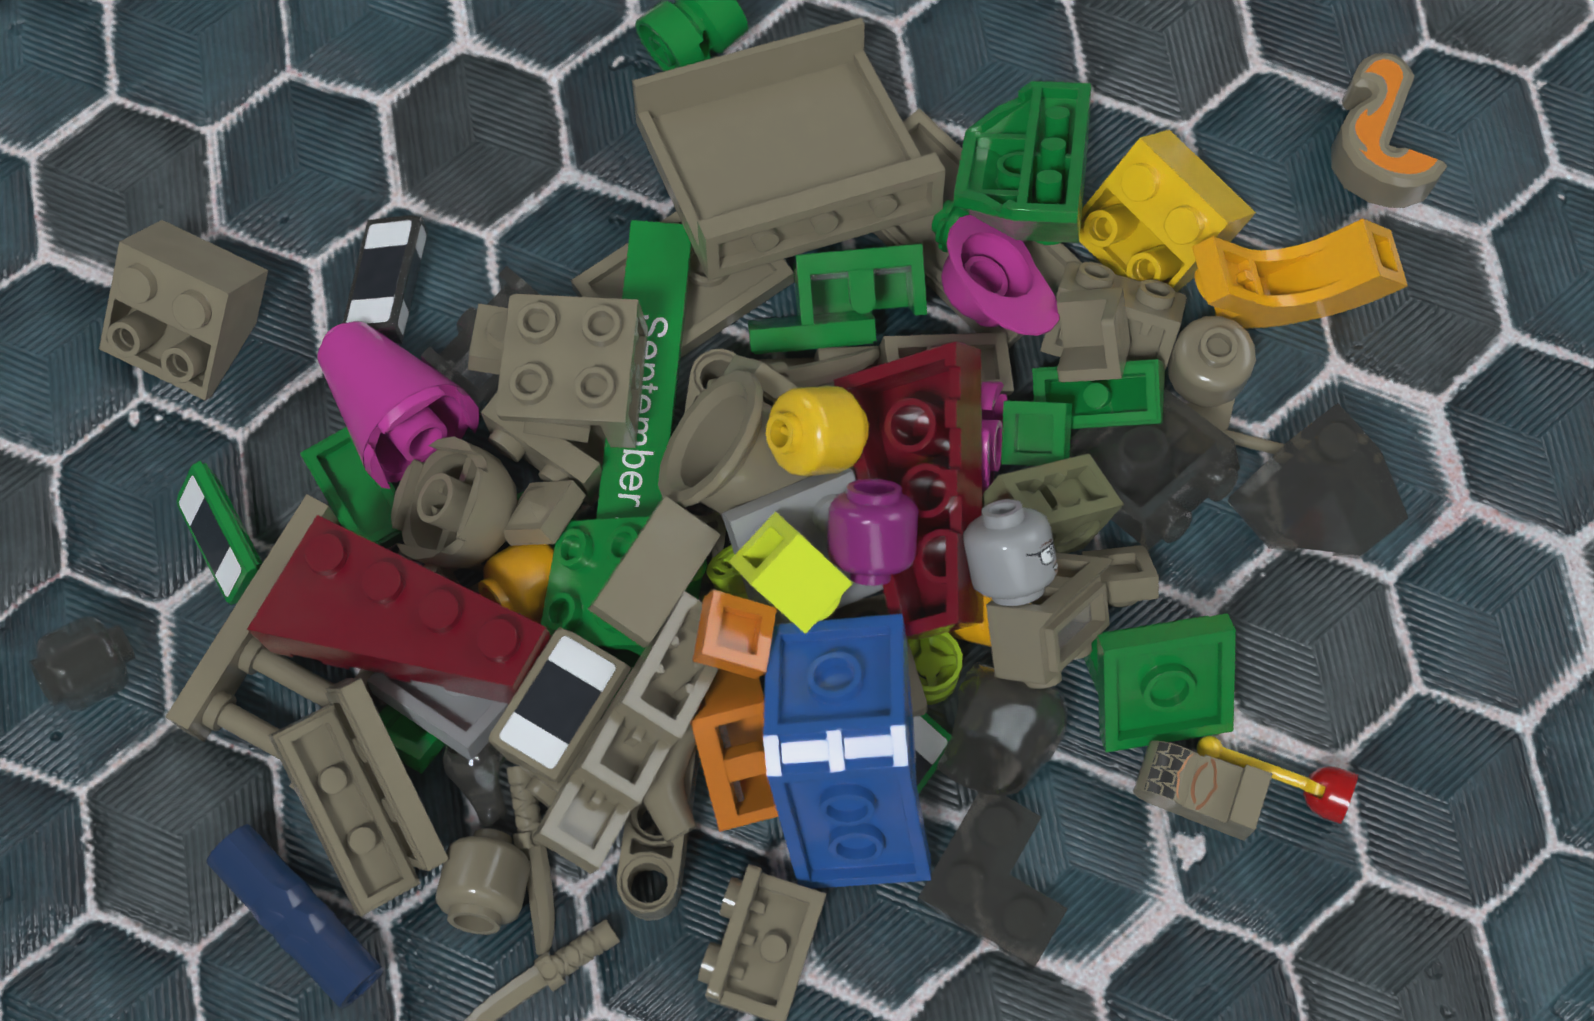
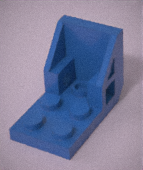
[763,614,931,889]

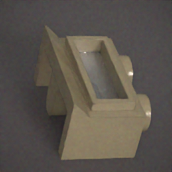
[986,552,1115,689]

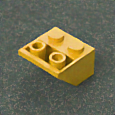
[1079,130,1256,292]

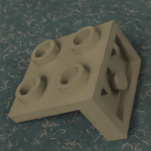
[495,294,648,448]

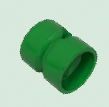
[635,0,749,72]

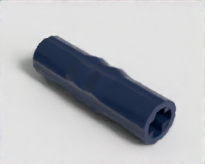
[207,824,384,1009]

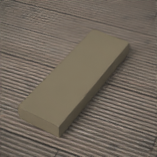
[325,678,449,871]
[268,705,421,916]

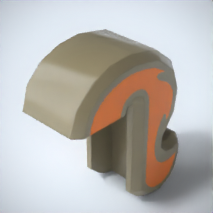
[1331,53,1447,208]

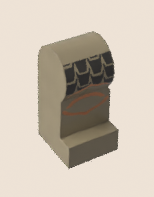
[1133,741,1272,841]

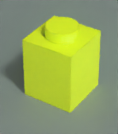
[729,511,853,634]

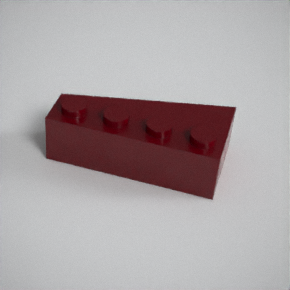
[833,341,983,639]
[247,515,552,704]

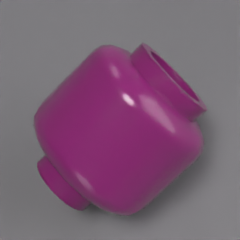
[827,479,918,586]

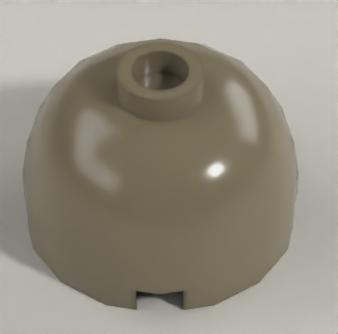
[391,436,518,570]

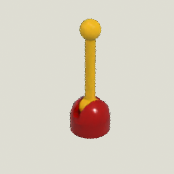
[1196,736,1358,824]

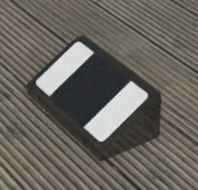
[342,215,428,344]

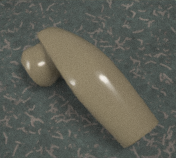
[643,715,697,842]

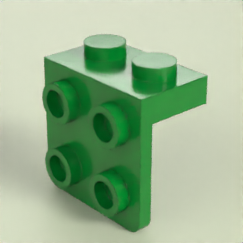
[540,516,707,655]

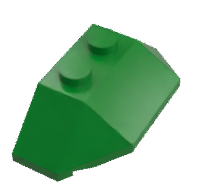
[954,81,1091,245]

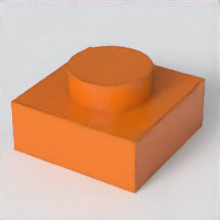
[692,589,777,679]

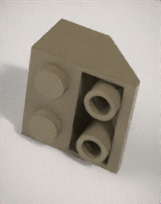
[99,220,268,400]

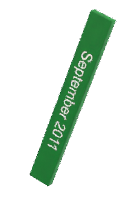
[596,220,693,714]

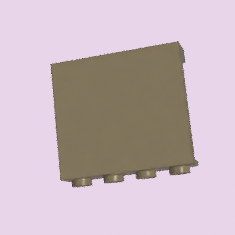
[632,18,945,281]

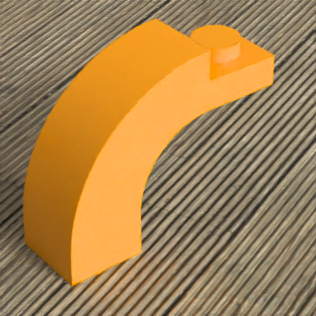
[1192,218,1408,328]

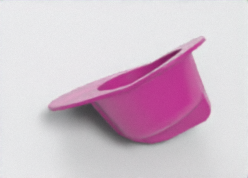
[941,215,1059,336]

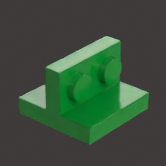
[1083,613,1236,753]

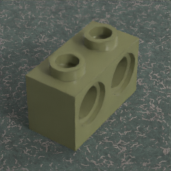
[982,454,1124,554]

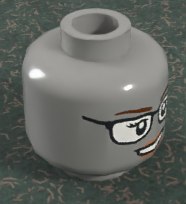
[963,500,1058,606]

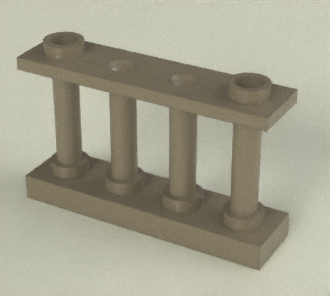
[165,494,446,792]

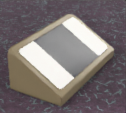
[488,627,631,784]

